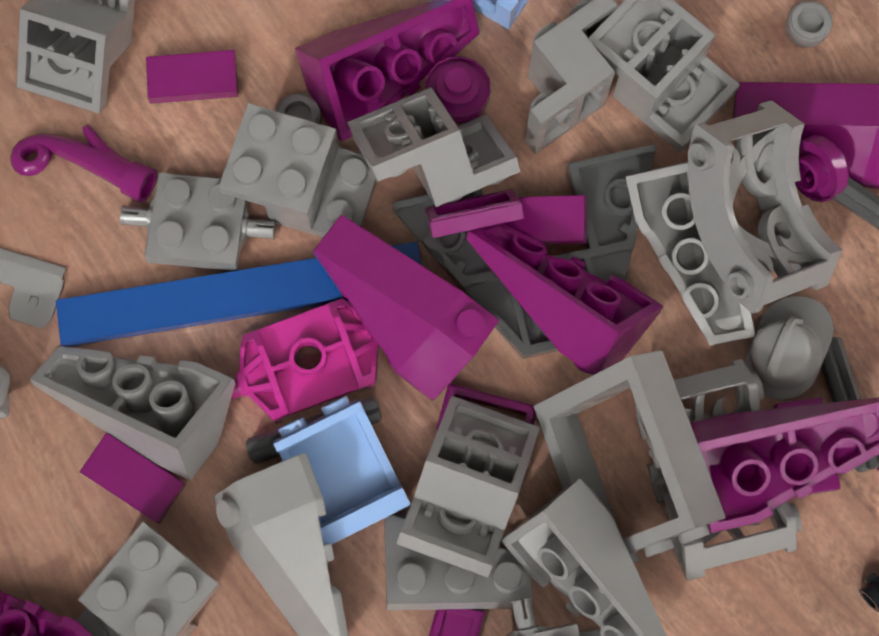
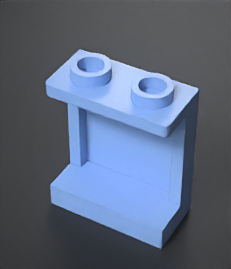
[273,396,411,544]

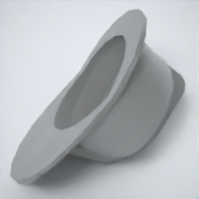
[745,296,834,400]

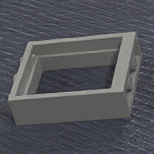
[533,351,726,563]

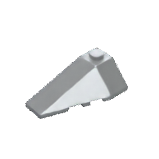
[626,161,756,345]
[30,346,235,481]
[214,453,348,636]
[501,478,667,636]

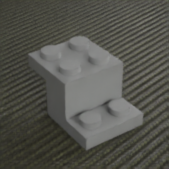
[17,0,135,113]
[524,0,618,154]
[588,0,740,153]
[347,88,521,207]
[218,103,377,238]
[397,395,540,578]
[76,522,221,636]

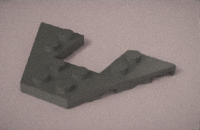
[392,144,656,359]

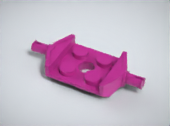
[231,298,380,424]

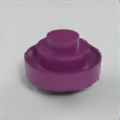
[425,56,491,123]
[795,135,849,203]

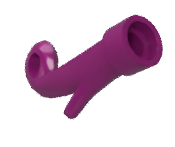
[10,125,157,202]

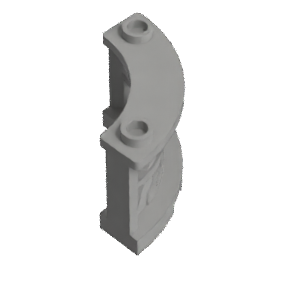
[688,100,843,314]
[634,359,802,581]

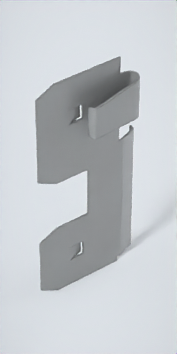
[0,248,67,329]

